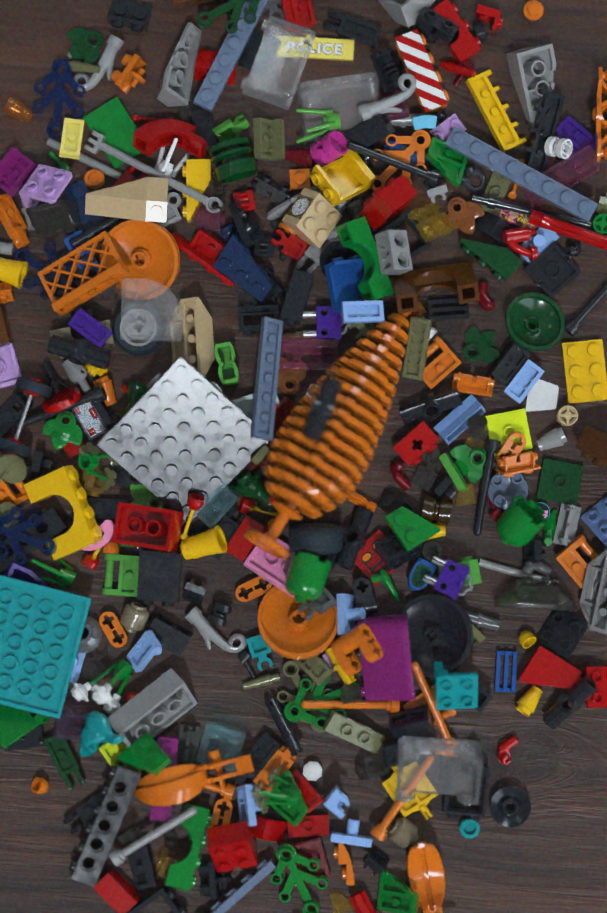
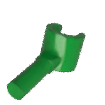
[48,151,71,171]

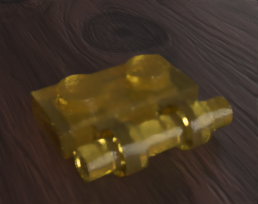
[408,203,455,243]

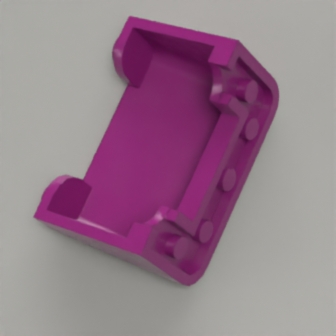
[354,613,415,701]

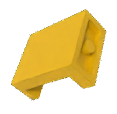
[309,149,376,207]

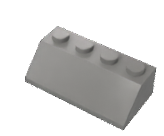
[107,668,198,748]

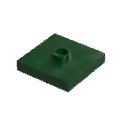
[536,458,584,506]

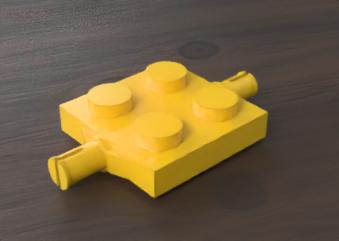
[381,761,438,820]

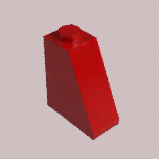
[516,645,582,689]

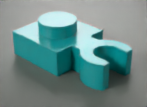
[246,634,273,671]

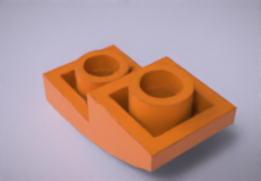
[334,843,354,885]

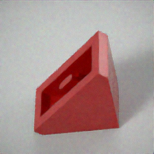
[250,814,287,842]

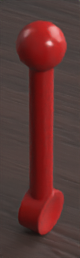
[132,114,173,122]

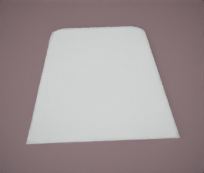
[525,379,559,412]

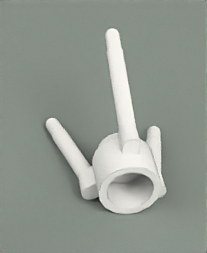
[154,138,191,178]

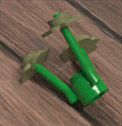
[78,442,119,491]
[251,766,302,814]

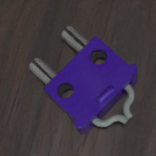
[302,306,351,343]
[423,556,474,601]

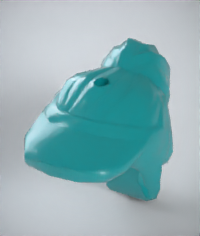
[79,711,124,757]

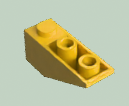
[182,159,212,223]

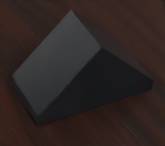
[474,212,514,248]

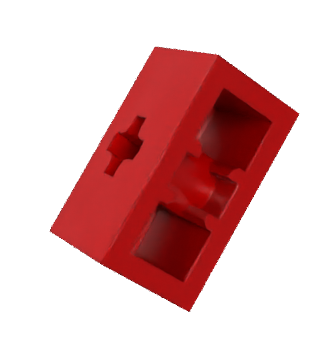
[392,421,439,467]

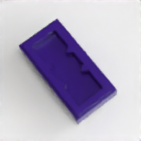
[68,308,113,349]

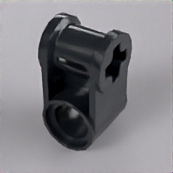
[352,576,378,615]

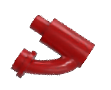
[502,227,538,261]

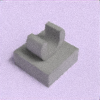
[423,178,448,204]

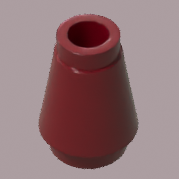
[285,148,315,168]

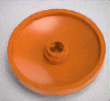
[100,220,180,300]
[257,586,338,660]

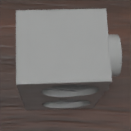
[375,230,413,275]

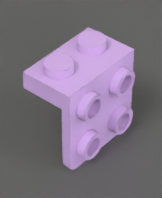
[19,164,73,211]

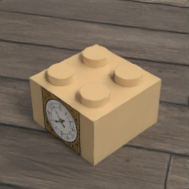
[282,188,342,248]

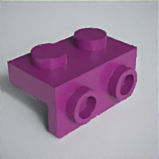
[0,146,37,198]

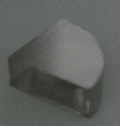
[341,685,362,704]

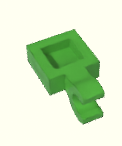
[212,114,250,142]

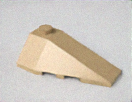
[85,177,168,222]

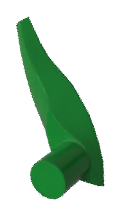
[542,509,558,548]
[371,569,399,602]

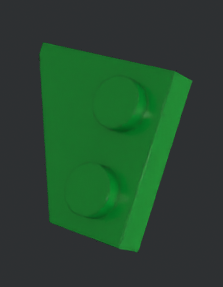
[425,137,468,188]
[384,506,441,552]
[116,732,172,775]
[268,769,308,827]
[377,870,418,913]

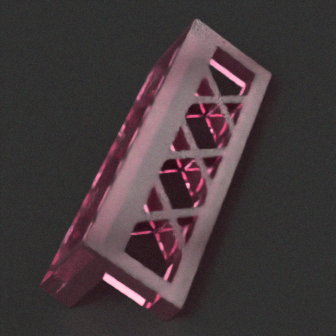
[520,145,600,208]
[256,336,339,370]

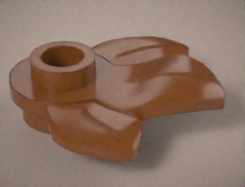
[445,197,485,234]
[277,356,306,395]

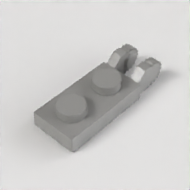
[295,227,340,274]

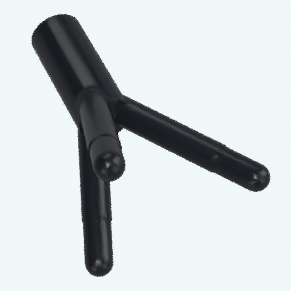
[42,361,70,401]

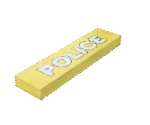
[274,35,354,61]

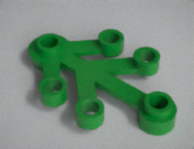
[284,675,359,729]
[270,843,329,913]

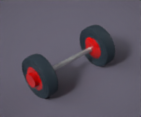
[0,377,53,458]

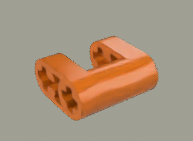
[331,623,383,676]

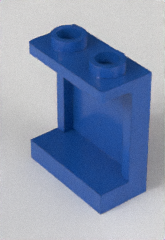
[324,255,377,313]

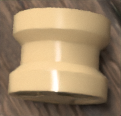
[556,405,578,427]

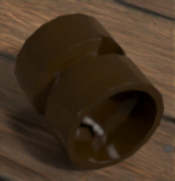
[420,495,453,526]

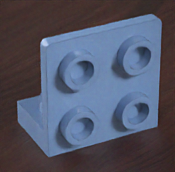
[581,496,607,550]

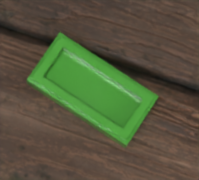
[439,453,469,493]

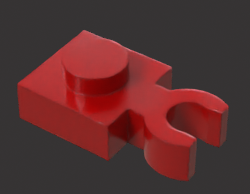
[270,229,308,262]

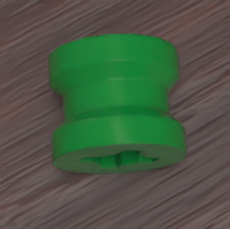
[591,214,607,235]

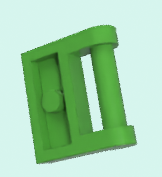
[102,554,139,597]

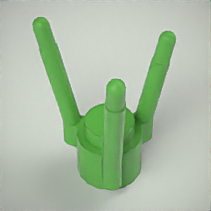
[296,108,341,143]

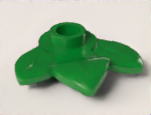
[42,411,83,450]
[450,445,486,483]

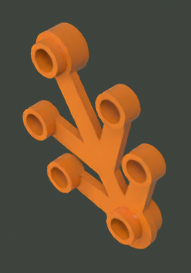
[371,130,431,191]

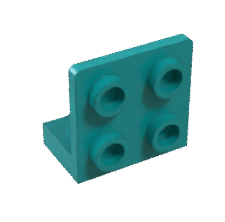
[434,661,478,710]

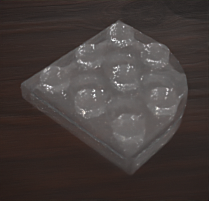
[120,278,183,342]

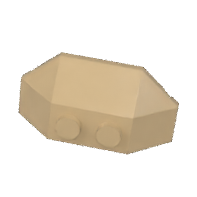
[170,297,215,376]

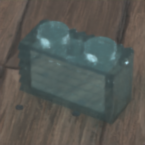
[197,486,239,528]

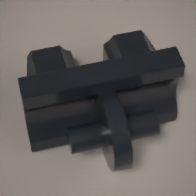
[198,860,232,900]

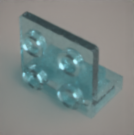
[196,721,247,771]

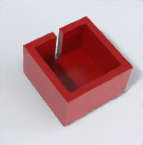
[359,175,418,231]
[207,821,258,873]

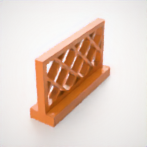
[37,231,130,316]

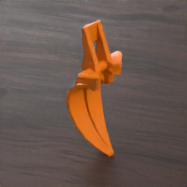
[133,748,254,806]
[407,841,446,913]

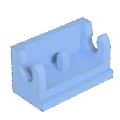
[323,785,350,819]

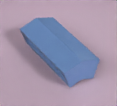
[433,394,486,445]

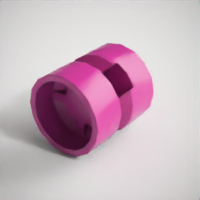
[310,130,348,166]

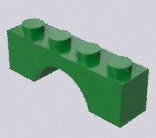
[335,216,394,301]
[163,803,212,891]

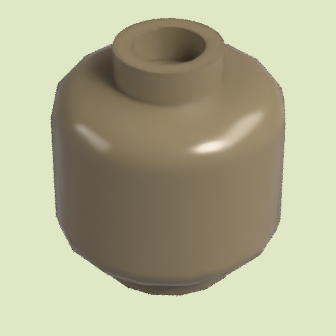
[120,601,149,633]
[387,817,418,848]

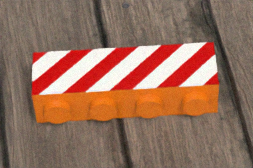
[394,29,450,114]

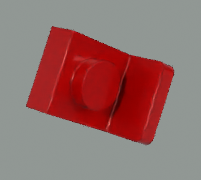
[475,4,503,34]

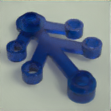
[32,59,86,139]
[14,242,81,300]
[0,507,57,565]

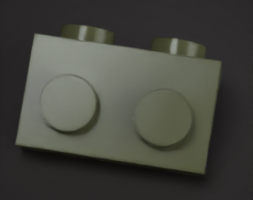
[253,117,285,162]

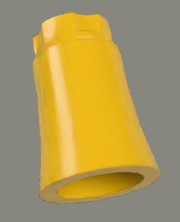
[0,257,28,289]
[180,525,227,560]

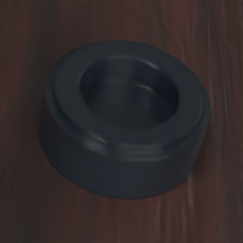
[473,22,488,43]

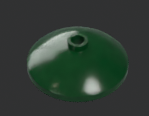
[505,292,565,352]

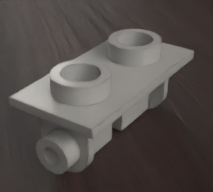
[553,503,581,546]

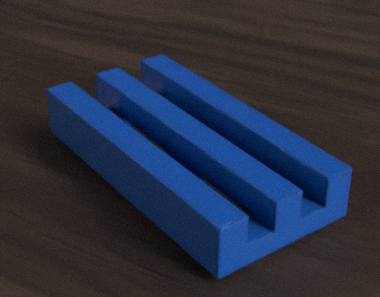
[494,650,517,693]

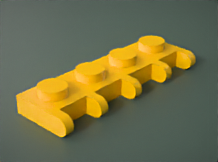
[466,70,527,153]

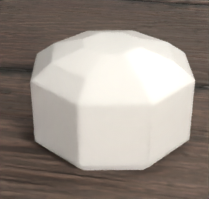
[303,761,322,781]

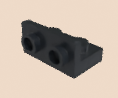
[107,0,153,33]
[228,202,265,248]
[375,533,423,571]

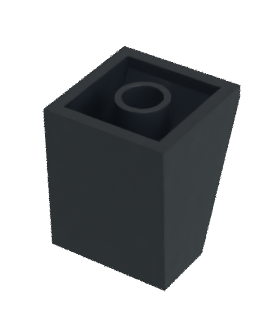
[137,550,183,607]

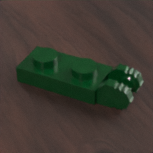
[43,731,86,791]

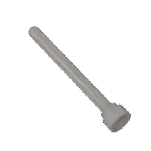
[109,807,197,866]

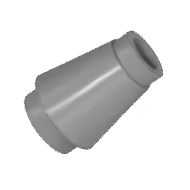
[536,427,568,451]

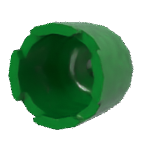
[496,495,548,547]
[285,552,332,603]

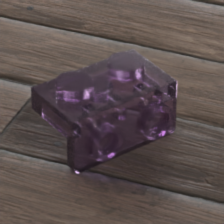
[53,710,90,740]

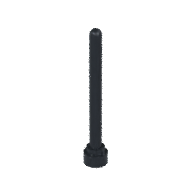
[346,142,441,187]
[564,282,607,337]
[14,385,107,429]
[473,438,501,536]

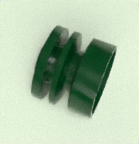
[208,137,258,184]

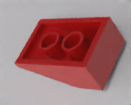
[112,502,184,553]

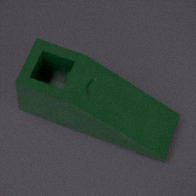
[459,239,522,282]

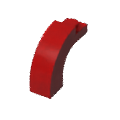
[133,119,207,159]

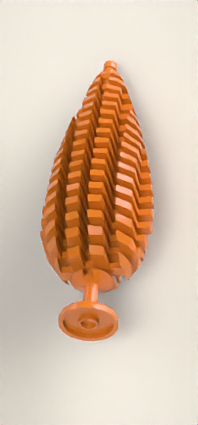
[243,312,412,560]

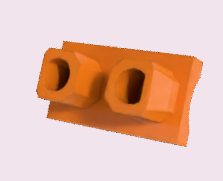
[110,54,147,94]

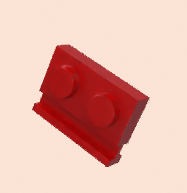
[280,0,316,31]

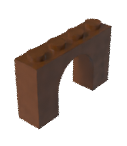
[390,261,480,314]

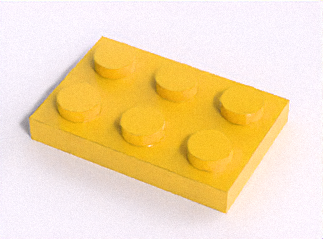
[561,339,607,404]

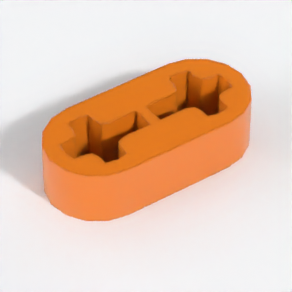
[495,431,526,461]
[235,576,272,602]
[99,611,128,648]
[210,797,233,827]

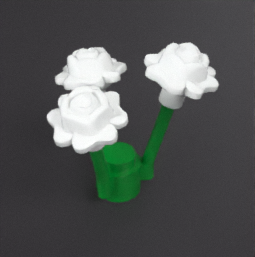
[71,659,134,715]

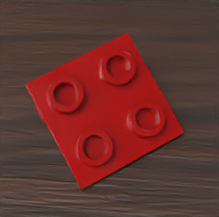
[583,666,607,709]

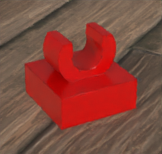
[233,190,256,213]

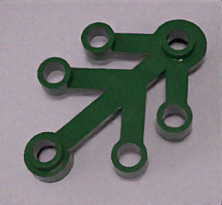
[196,0,261,34]

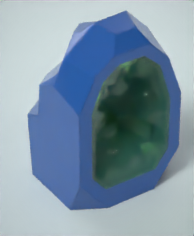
[407,557,437,591]

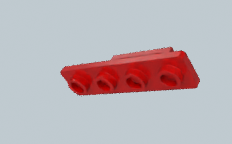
[171,228,236,287]

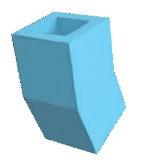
[411,114,437,130]

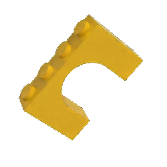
[24,465,103,560]

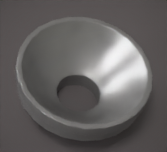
[78,616,103,653]

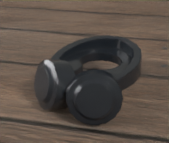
[460,163,488,194]

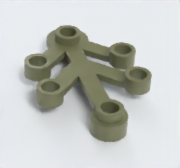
[277,660,333,733]

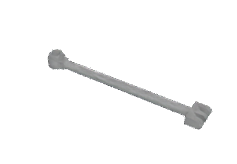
[84,130,223,213]

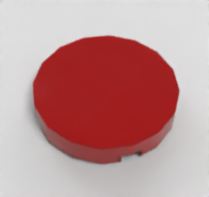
[42,387,81,414]

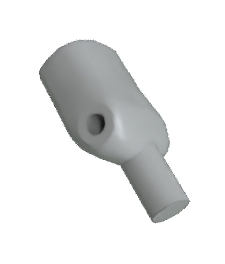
[62,359,92,394]

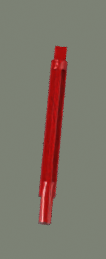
[528,209,607,250]

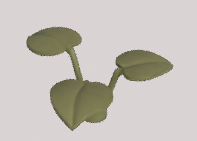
[0,454,27,534]

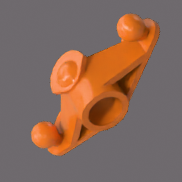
[592,66,607,162]

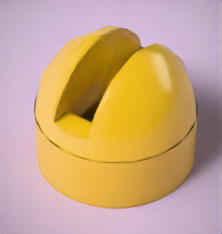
[518,630,537,649]

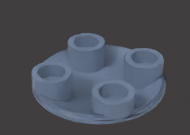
[488,472,528,510]

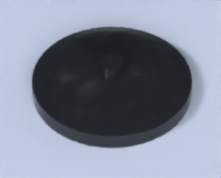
[398,594,473,677]

